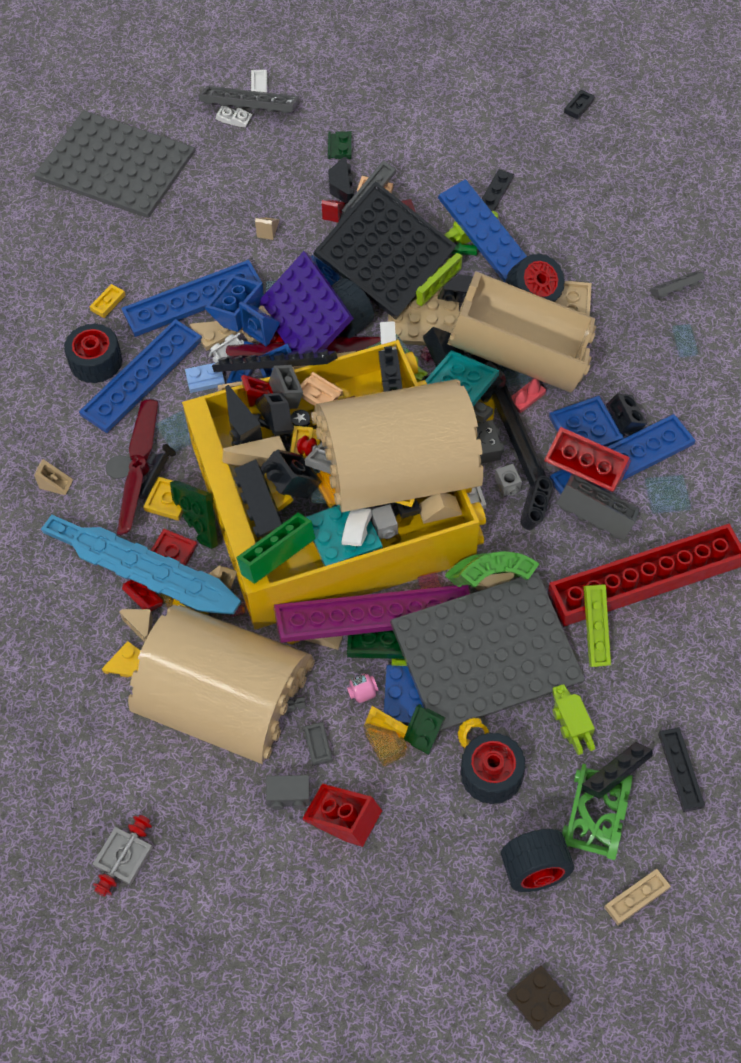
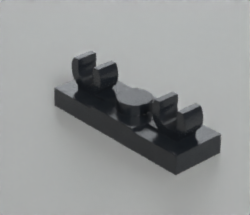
[378,346,402,392]

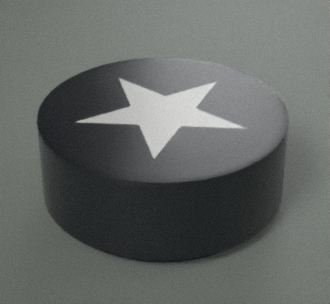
[291,410,310,427]

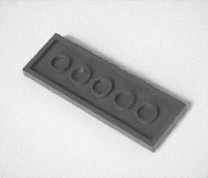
[199,86,299,114]

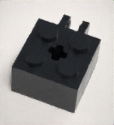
[261,449,322,499]

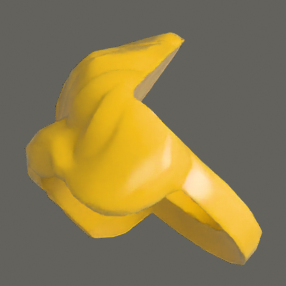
[457,718,489,748]

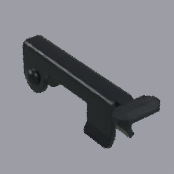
[139,444,176,499]

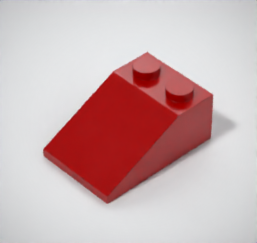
[302,784,382,847]

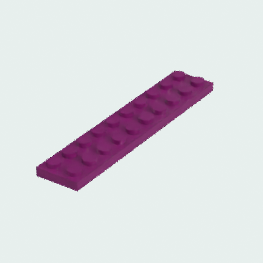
[274,585,470,643]

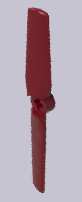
[226,337,381,356]
[117,399,158,535]

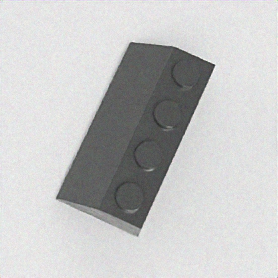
[556,474,640,541]

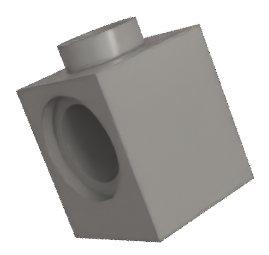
[495,464,522,497]
[371,504,398,539]

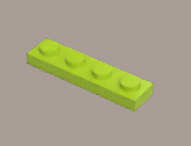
[416,253,462,306]
[584,584,611,667]

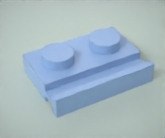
[185,362,225,393]

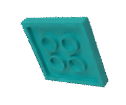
[425,350,499,406]
[306,505,383,566]

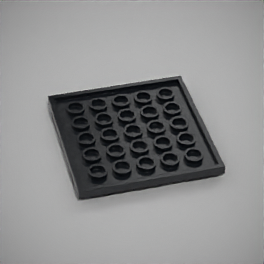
[313,181,457,320]

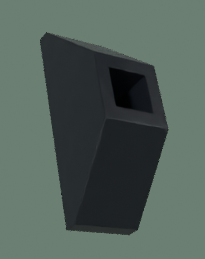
[328,157,354,204]
[437,274,473,303]
[254,393,293,435]

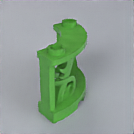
[445,551,539,587]
[562,764,633,860]

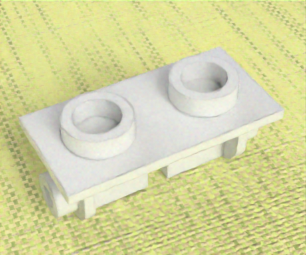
[209,333,244,363]

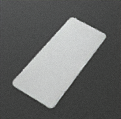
[380,321,396,351]

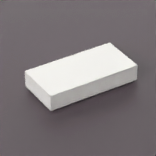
[251,70,267,92]

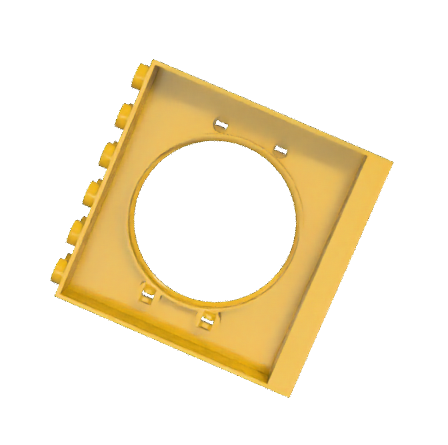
[182,340,486,630]

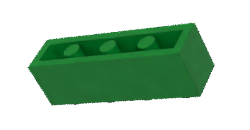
[236,513,316,584]

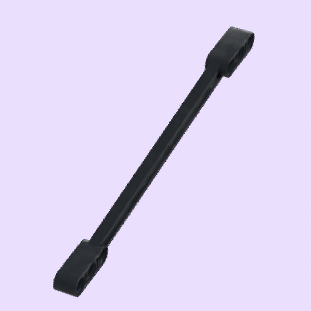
[470,353,553,530]

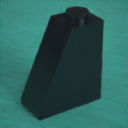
[423,327,464,367]

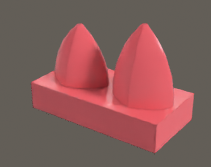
[511,379,546,413]

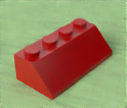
[544,427,631,492]

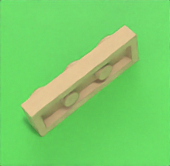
[604,869,671,925]

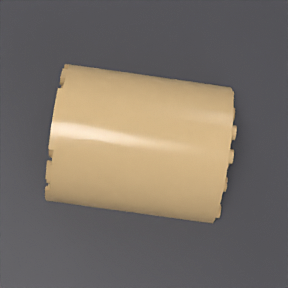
[447,271,596,393]
[311,379,483,512]
[128,604,315,764]

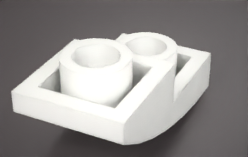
[215,106,252,127]
[342,508,372,546]

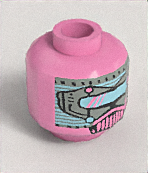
[347,673,379,703]

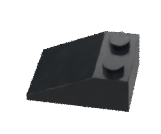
[225,385,263,446]

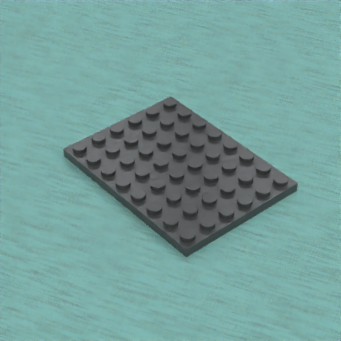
[34,110,195,218]
[390,572,585,732]

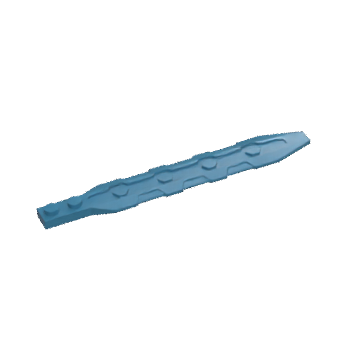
[41,515,241,614]

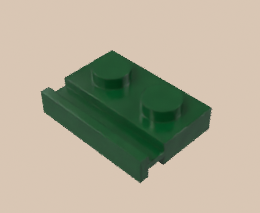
[328,131,352,159]
[402,704,445,755]

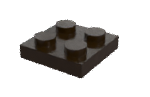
[507,965,571,1032]

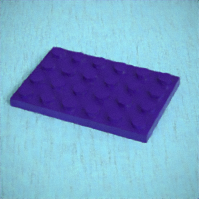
[259,251,354,354]

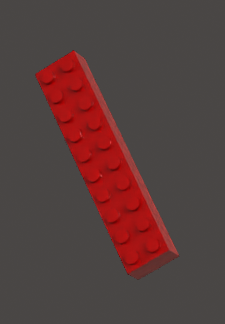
[548,524,741,627]

